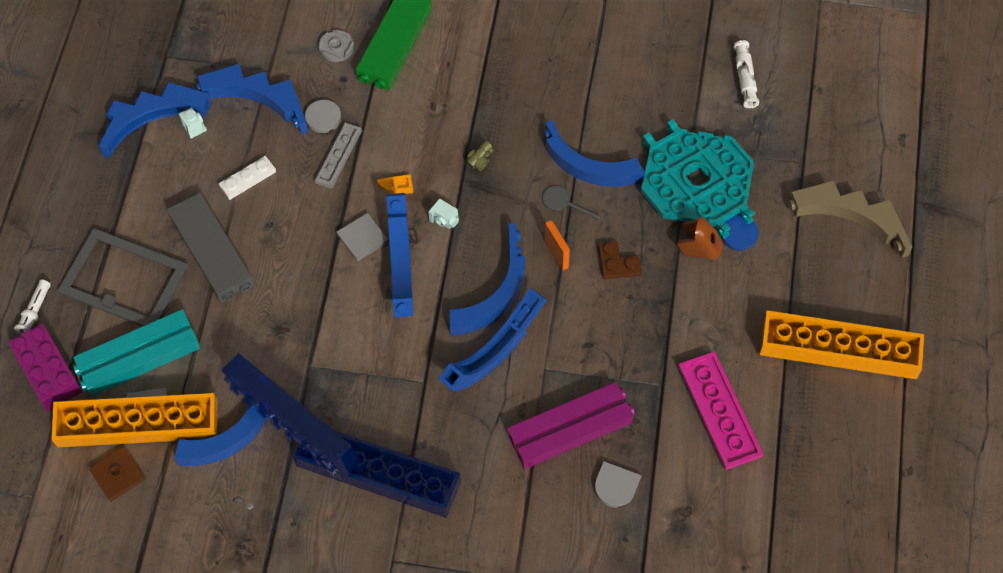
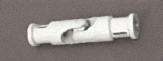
[733,40,759,108]

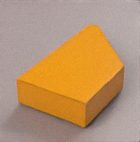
[377,174,414,194]

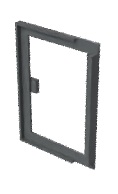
[57,228,189,327]

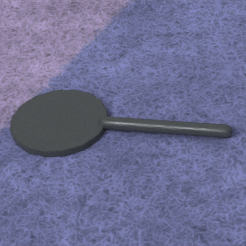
[543,186,600,219]

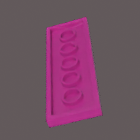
[678,352,763,470]

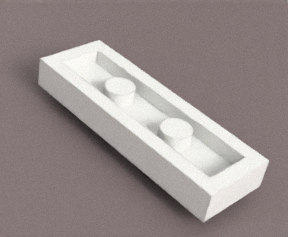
[219,156,276,200]

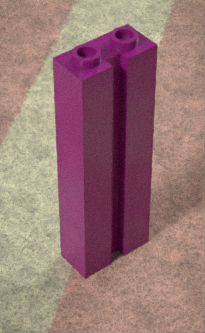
[507,382,635,470]

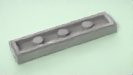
[315,122,362,189]

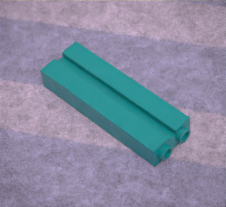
[73,309,201,397]

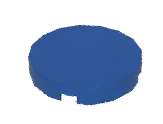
[721,215,759,251]

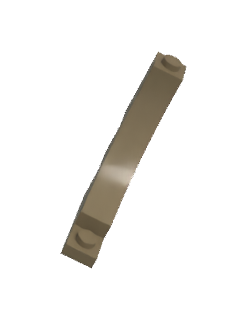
[788,181,912,258]

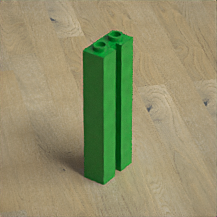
[356,0,432,91]

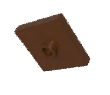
[89,447,145,502]

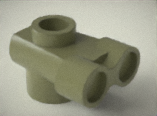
[467,140,493,171]

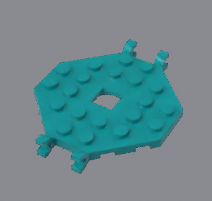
[641,119,755,239]

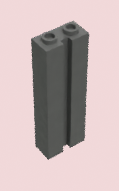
[167,193,254,304]

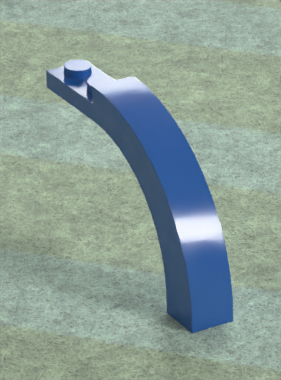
[450,223,525,335]
[439,288,547,391]

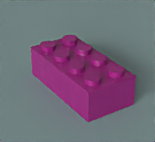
[7,323,82,412]

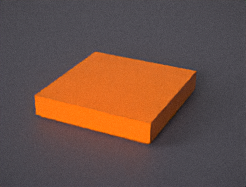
[545,221,570,271]

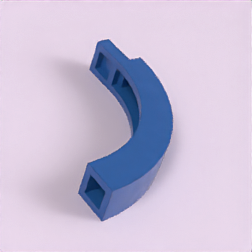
[543,120,644,187]
[174,375,273,466]

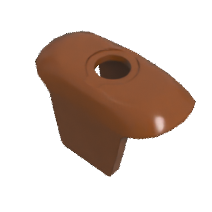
[677,216,723,260]

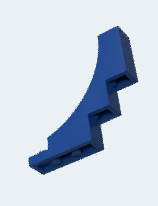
[196,64,308,134]
[386,193,414,317]

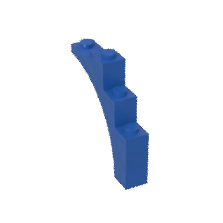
[98,83,212,158]

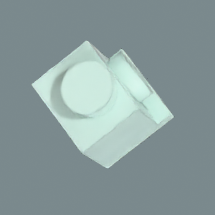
[179,107,207,138]
[429,199,459,229]

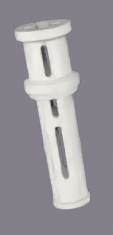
[14,280,51,334]

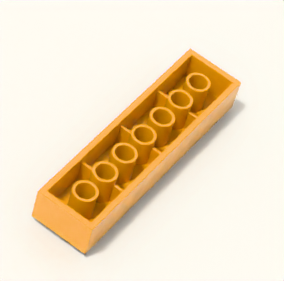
[760,311,924,379]
[52,393,218,447]

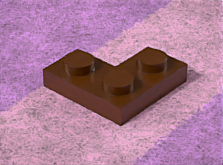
[598,241,642,280]

